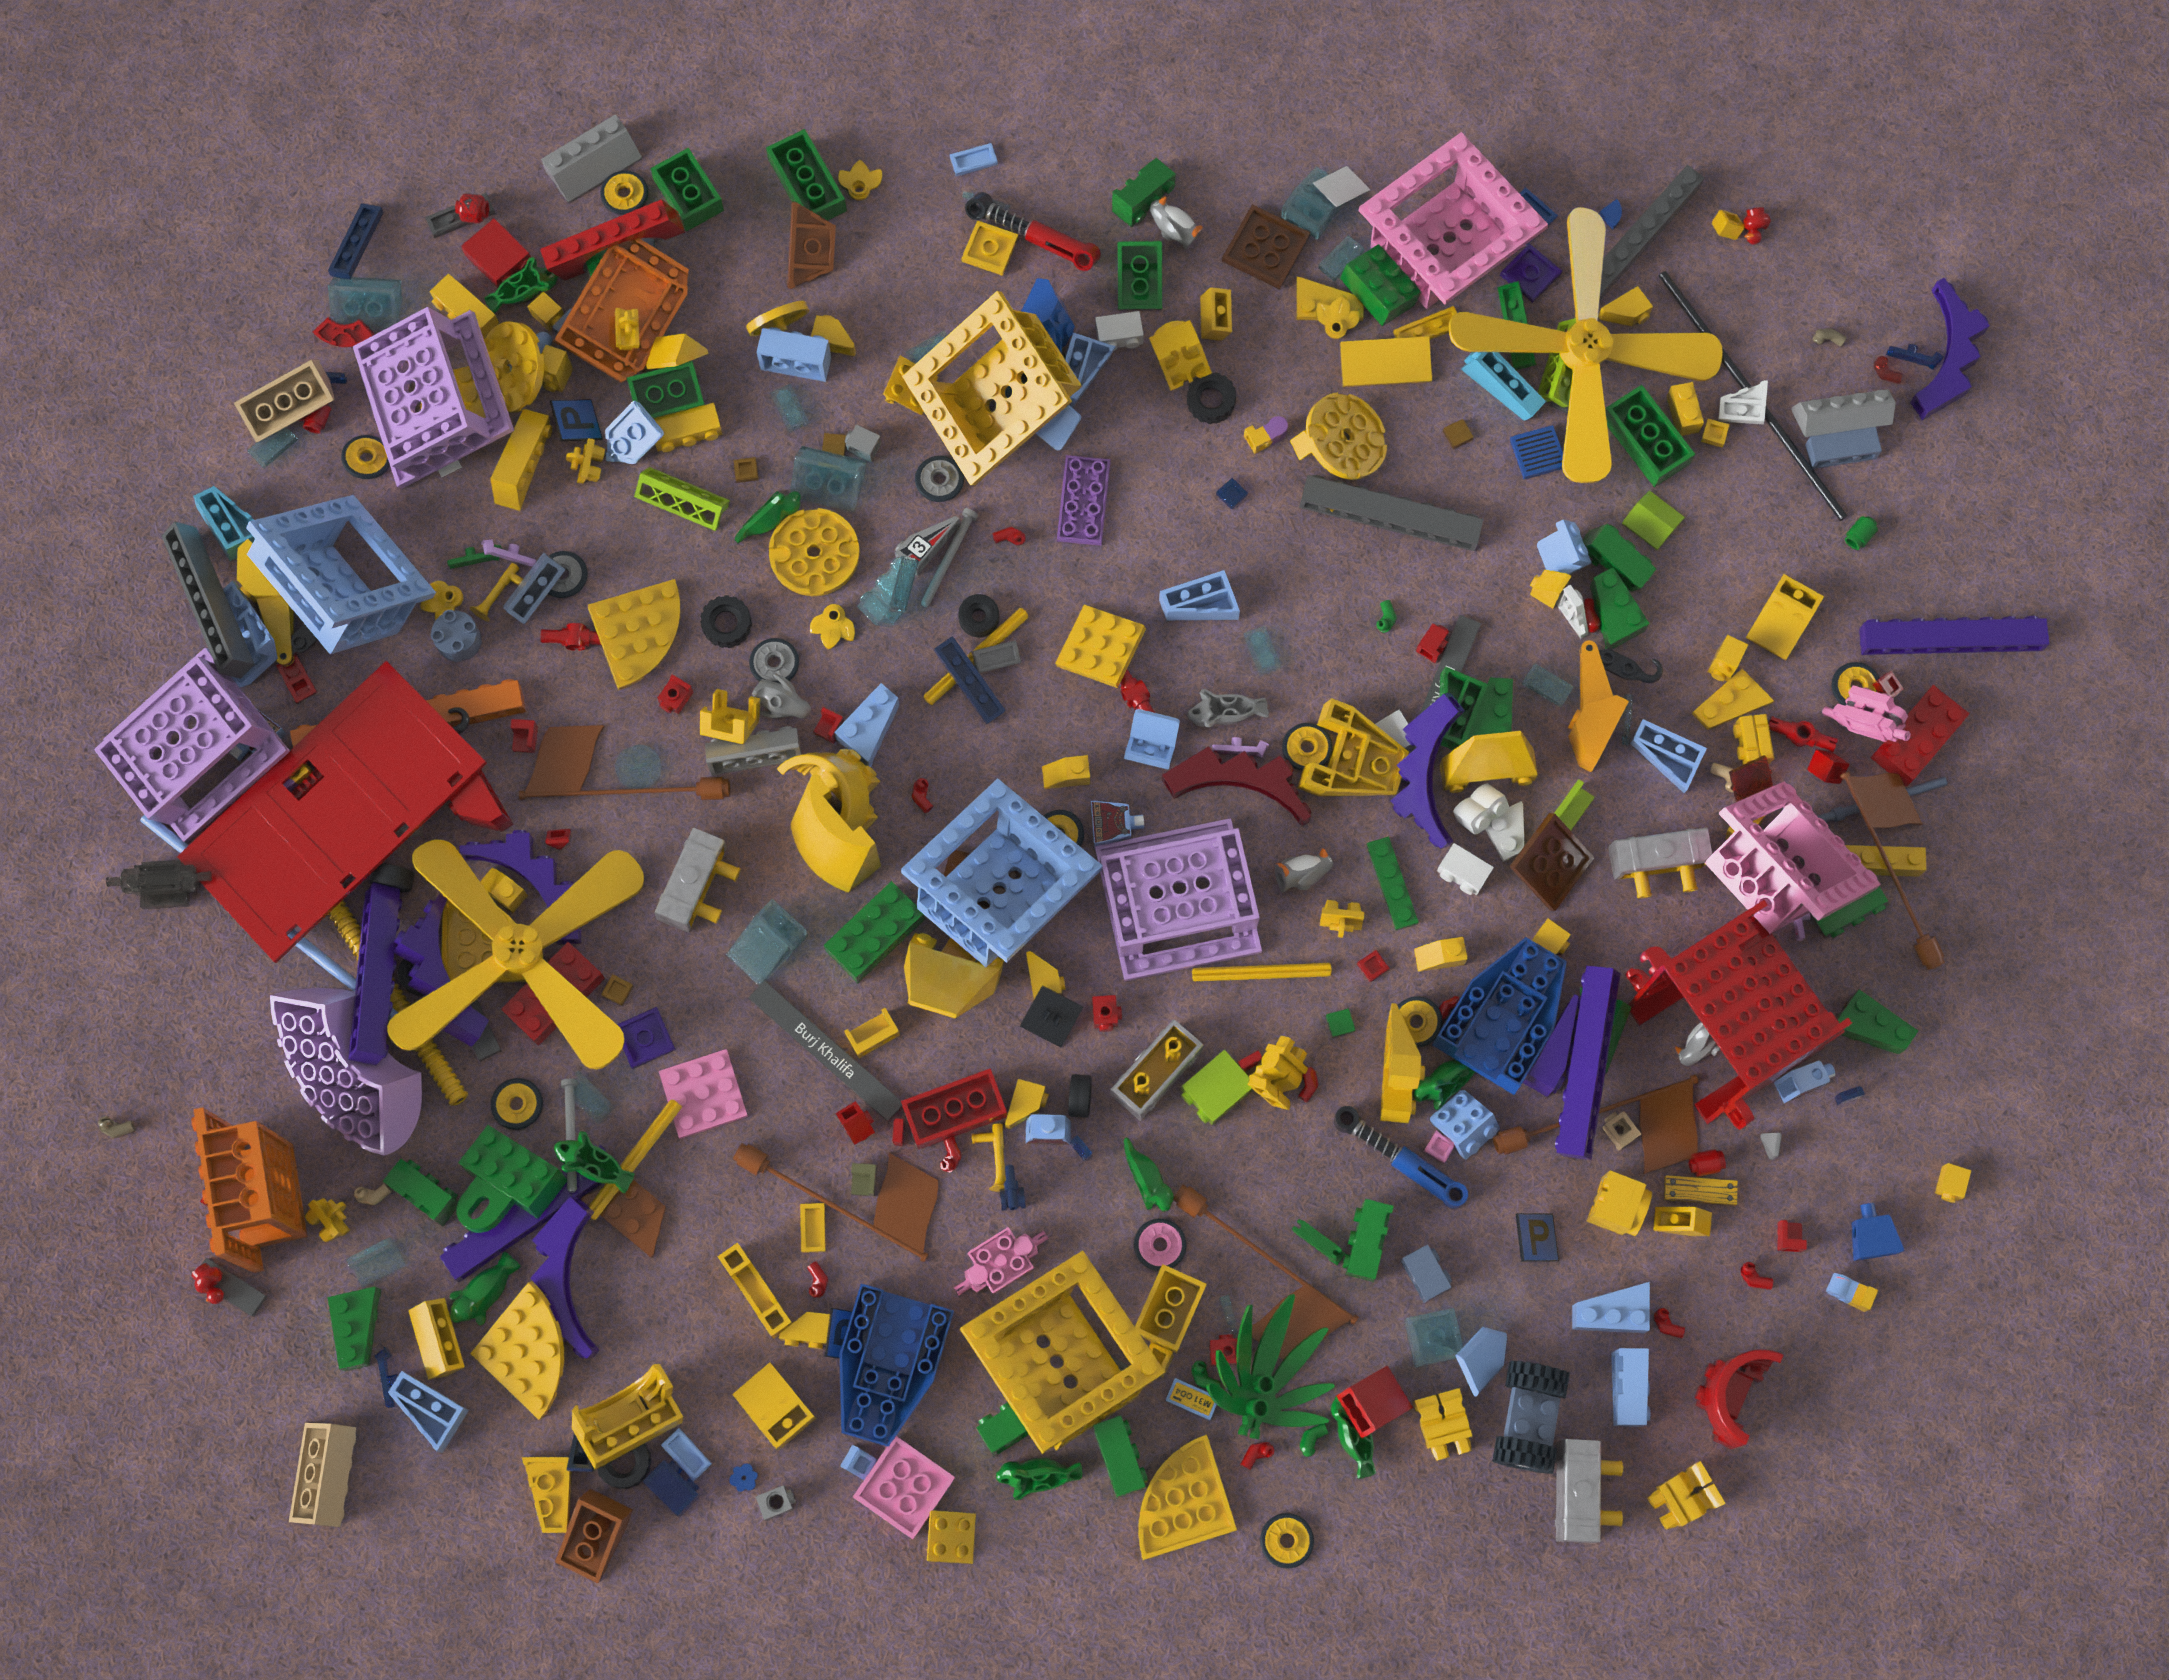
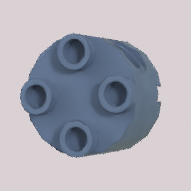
[431,610,482,662]

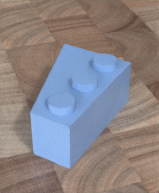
[1064,332,1116,408]
[1159,570,1240,621]
[834,683,900,767]
[1630,719,1707,793]
[1572,1282,1650,1333]
[1611,1348,1650,1427]
[388,1371,469,1453]

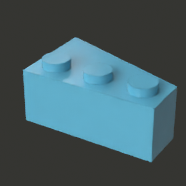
[193,486,255,561]

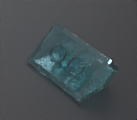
[328,277,402,330]
[790,446,867,512]

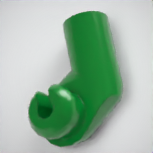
[1376,600,1397,633]
[1191,1360,1221,1389]
[1299,1424,1328,1457]

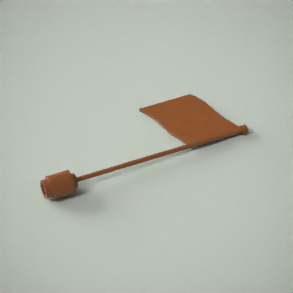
[519,725,731,800]
[1840,771,1945,970]
[1493,1074,1698,1174]
[733,1143,938,1262]
[1173,1184,1359,1360]

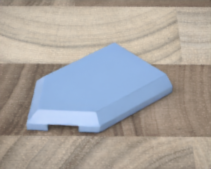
[605,400,664,464]
[1456,1327,1507,1396]

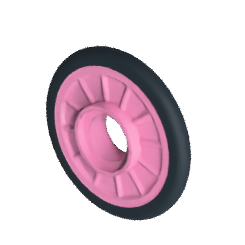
[1134,1218,1187,1271]

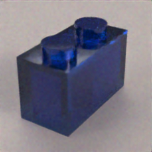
[643,1460,701,1517]

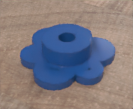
[729,1463,758,1492]

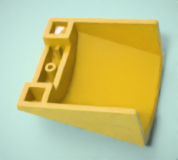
[790,773,881,893]

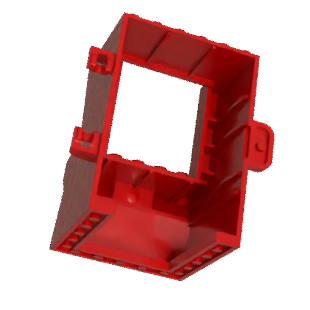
[1625,900,1852,1130]

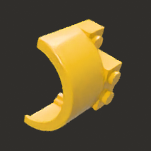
[777,749,880,831]

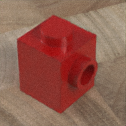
[1092,995,1122,1032]
[835,1101,875,1145]
[1209,1334,1238,1367]

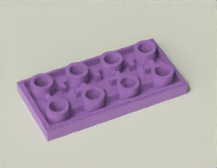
[1057,455,1111,546]

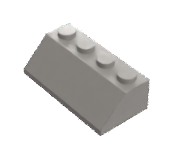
[541,114,642,204]
[1791,389,1896,437]
[705,726,802,776]

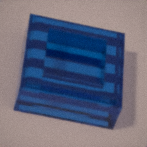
[1216,478,1248,510]
[1835,1086,1865,1105]
[1071,1135,1093,1162]

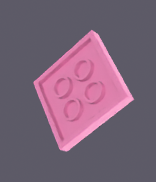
[659,1049,748,1139]
[853,1436,955,1540]

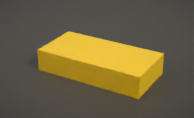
[800,1203,826,1253]

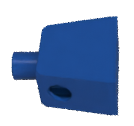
[1851,1203,1904,1261]

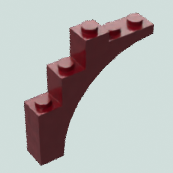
[1162,746,1312,827]

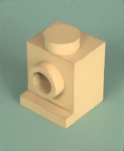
[1602,1111,1641,1151]

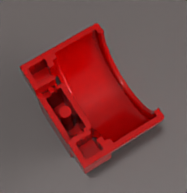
[1694,1349,1784,1449]

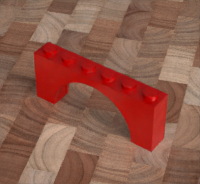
[540,199,685,281]

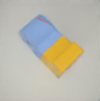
[1826,1273,1878,1312]

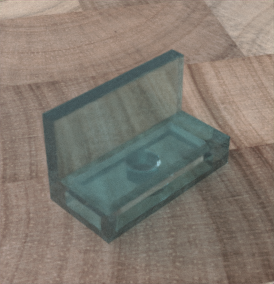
[564,1070,615,1124]
[346,1237,407,1288]

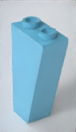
[1461,352,1546,421]

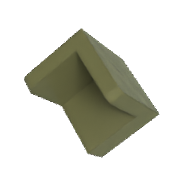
[851,1163,877,1196]

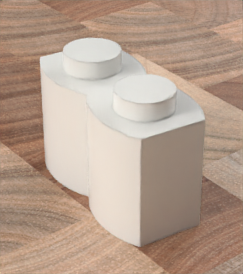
[1453,783,1509,834]

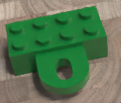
[456,1125,567,1233]

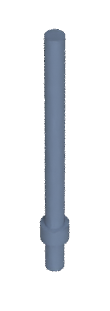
[1817,777,1947,823]

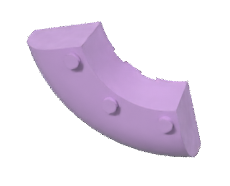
[270,988,422,1156]

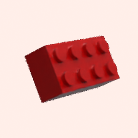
[1870,685,1970,787]
[501,942,605,1046]
[901,1068,1007,1150]

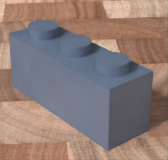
[1805,427,1882,469]
[503,552,566,624]

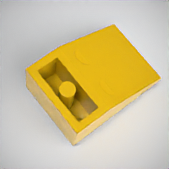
[1746,574,1824,661]
[732,1362,817,1451]

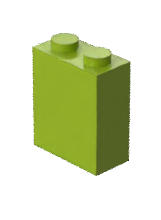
[1181,1049,1253,1125]

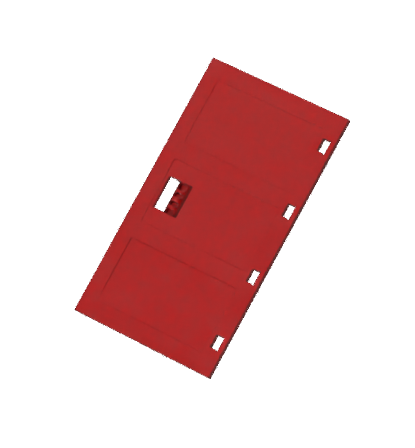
[177,661,487,963]

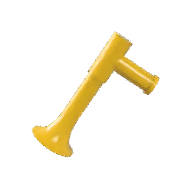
[470,563,523,622]
[972,1123,1006,1192]

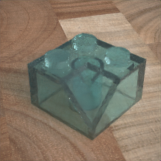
[1404,1308,1463,1369]

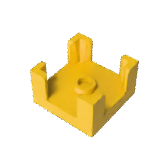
[700,689,760,744]

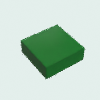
[1326,1008,1355,1038]

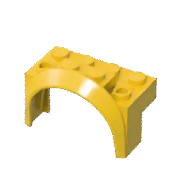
[572,1364,683,1470]

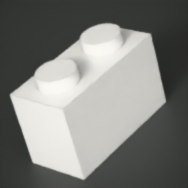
[1095,311,1144,351]
[1437,843,1494,895]

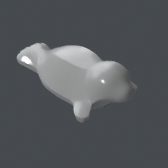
[1187,689,1269,727]

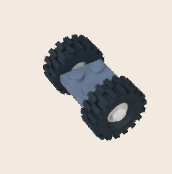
[1492,1361,1570,1474]

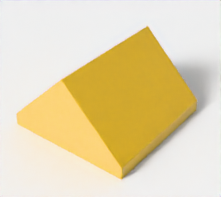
[646,334,709,369]

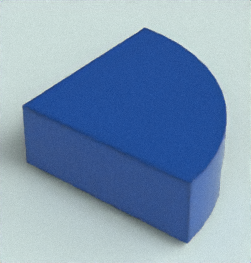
[1599,199,1622,230]

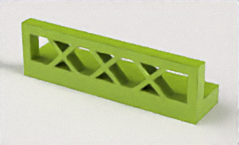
[1538,318,1576,408]
[634,467,730,531]
[1554,779,1595,831]

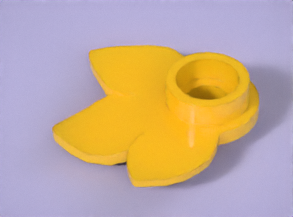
[838,160,882,200]
[1316,294,1360,339]
[420,581,463,621]
[810,604,855,649]

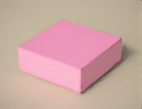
[1424,1130,1455,1164]

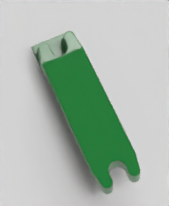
[447,544,502,569]
[1292,1219,1345,1265]

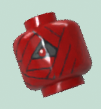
[455,193,489,224]

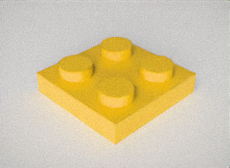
[962,220,1018,276]

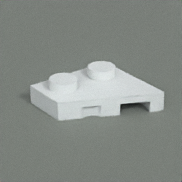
[1718,380,1768,424]
[1556,585,1589,639]
[1485,801,1524,862]

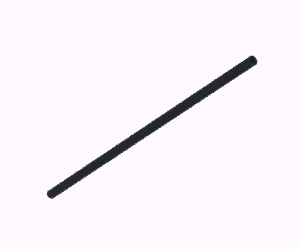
[1659,271,1848,521]

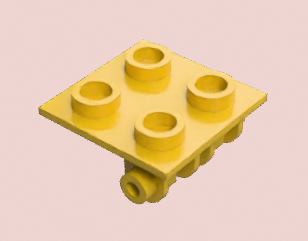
[883,355,938,415]
[927,1510,976,1564]

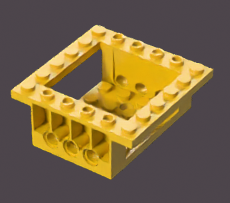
[902,291,1082,486]
[960,1250,1165,1454]

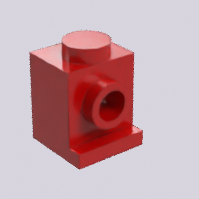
[1416,623,1449,663]
[657,674,694,714]

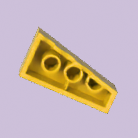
[490,409,552,511]

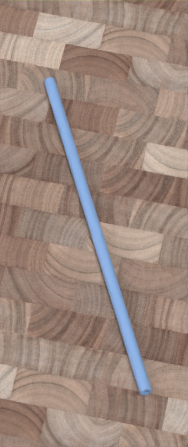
[141,815,398,1021]

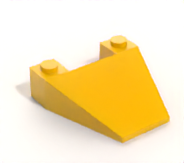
[1297,698,1409,796]
[1440,731,1538,793]
[904,933,1004,1019]
[1380,1003,1425,1123]

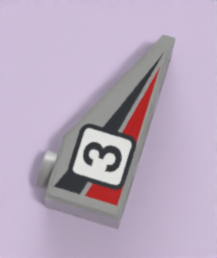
[895,516,960,576]

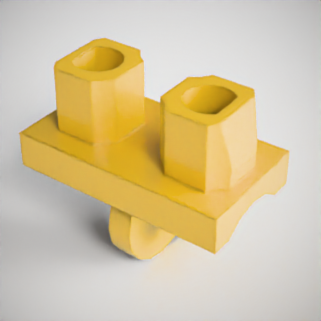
[615,308,639,350]
[566,438,605,484]
[1320,900,1364,938]
[305,1198,350,1242]

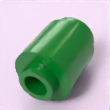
[1845,516,1878,550]

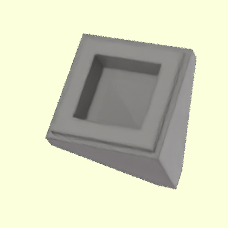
[1760,1133,1782,1160]

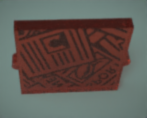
[1729,755,1773,802]

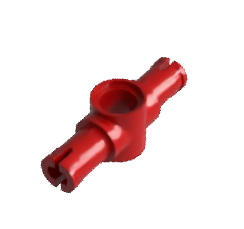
[541,623,601,651]
[1120,669,1155,713]
[1768,716,1838,753]

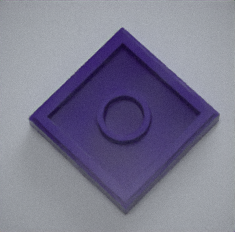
[1500,243,1562,303]
[617,1007,676,1069]

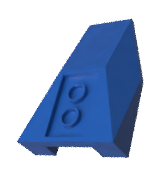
[1432,937,1567,1095]
[839,1283,954,1447]

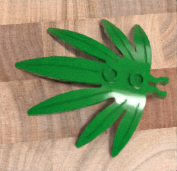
[1206,1294,1335,1439]

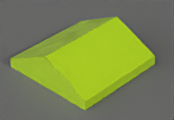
[1622,490,1685,551]

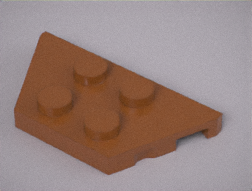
[787,201,836,289]
[581,1180,666,1258]

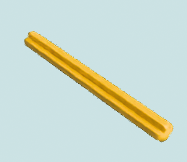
[923,608,1028,705]
[1192,963,1332,981]
[588,1099,682,1220]

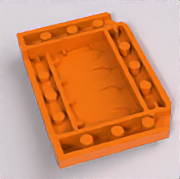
[554,239,689,383]

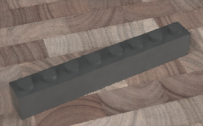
[1599,165,1705,302]
[1299,475,1483,551]
[162,521,255,679]

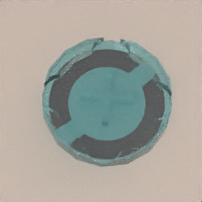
[615,744,662,789]

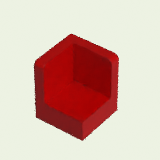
[813,707,844,744]
[510,719,538,753]
[1807,749,1850,784]
[1778,1220,1807,1252]

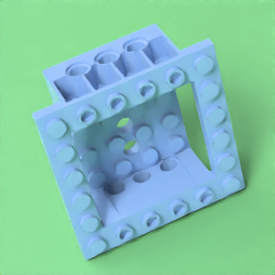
[246,495,436,654]
[901,778,1103,967]

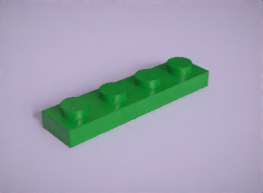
[1497,281,1537,371]
[1366,836,1419,931]

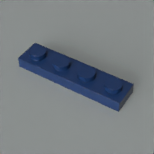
[328,203,384,280]
[933,636,1006,725]

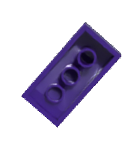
[1523,994,1579,1097]

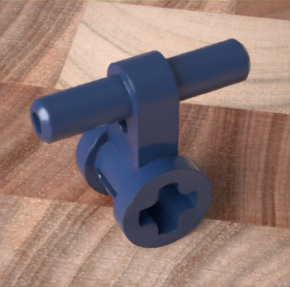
[1000,1165,1026,1211]

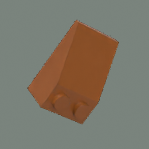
[555,1488,633,1583]

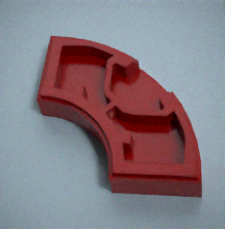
[313,317,375,347]

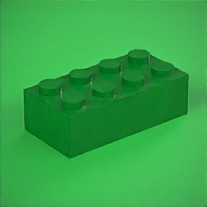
[766,129,847,221]
[1605,385,1695,487]
[824,881,925,983]

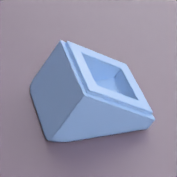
[840,1445,877,1480]

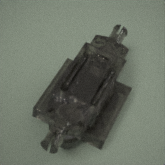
[106,860,212,909]

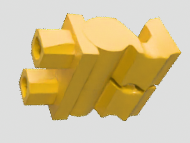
[1248,1036,1308,1110]
[1412,1388,1472,1461]
[1647,1461,1726,1529]

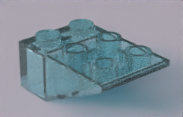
[1281,166,1343,239]
[857,556,919,627]
[726,899,808,986]

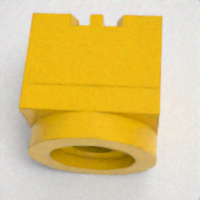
[1149,320,1212,391]
[1586,1170,1652,1236]

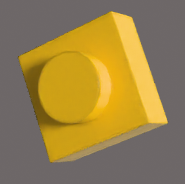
[1701,419,1729,448]

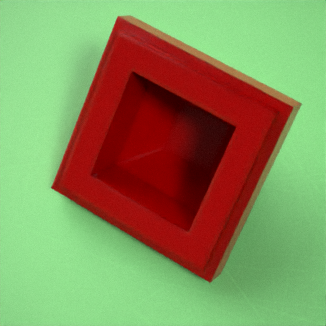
[545,829,571,850]

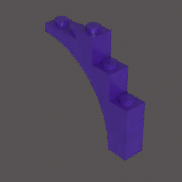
[1910,278,1990,420]
[1390,693,1465,849]
[459,830,582,945]
[393,894,489,1047]
[530,1196,600,1359]

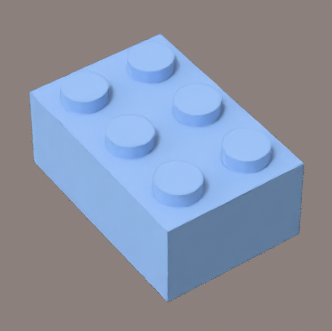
[756,327,832,382]

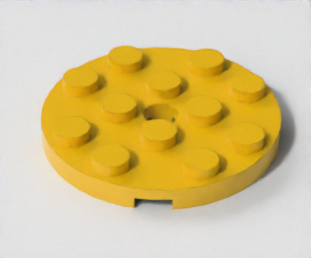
[484,322,544,413]
[1306,392,1387,480]
[769,508,860,596]

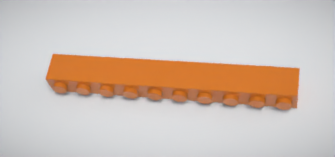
[290,679,526,747]

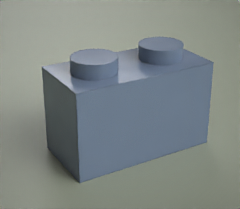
[1400,1245,1452,1303]

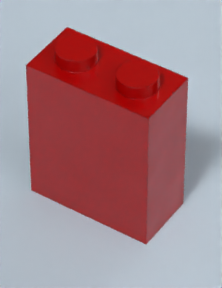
[461,218,531,288]
[1336,1365,1413,1438]

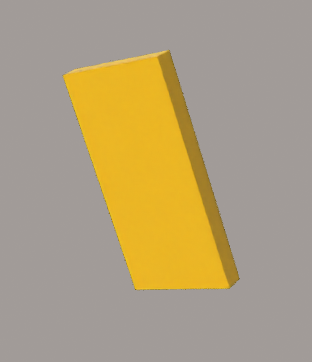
[1340,336,1432,387]

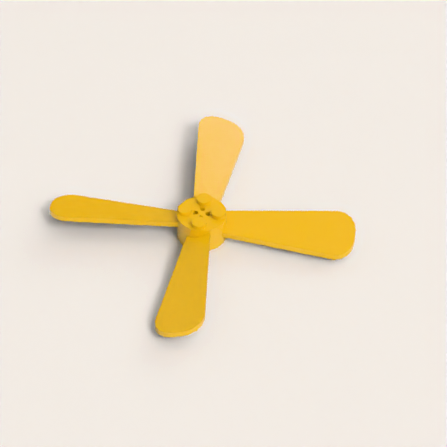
[1449,207,1722,483]
[387,839,644,1070]

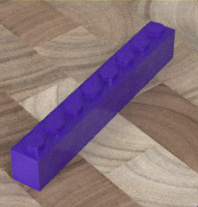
[1859,616,2049,655]
[348,882,402,1066]
[1555,966,1621,1160]
[439,1145,608,1282]

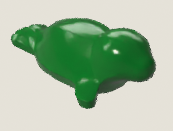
[484,257,558,313]
[735,491,801,543]
[1413,1060,1476,1110]
[554,1131,635,1193]
[1124,1137,1174,1212]
[449,1252,521,1326]
[1331,1393,1376,1479]
[996,1458,1083,1500]

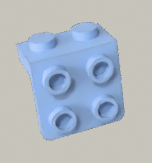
[1036,405,1081,450]
[1537,519,1591,575]
[1124,709,1180,770]
[1430,1090,1500,1160]

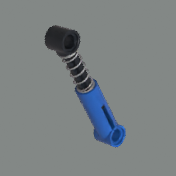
[1334,1106,1468,1209]

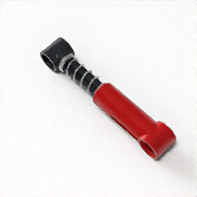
[965,192,1101,271]

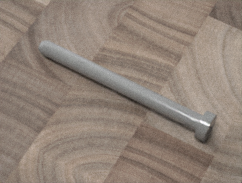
[921,508,978,607]
[561,1079,578,1193]

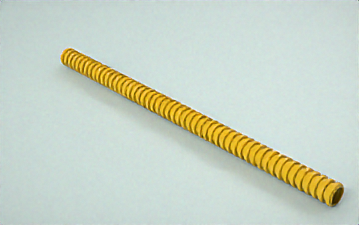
[328,901,468,1106]

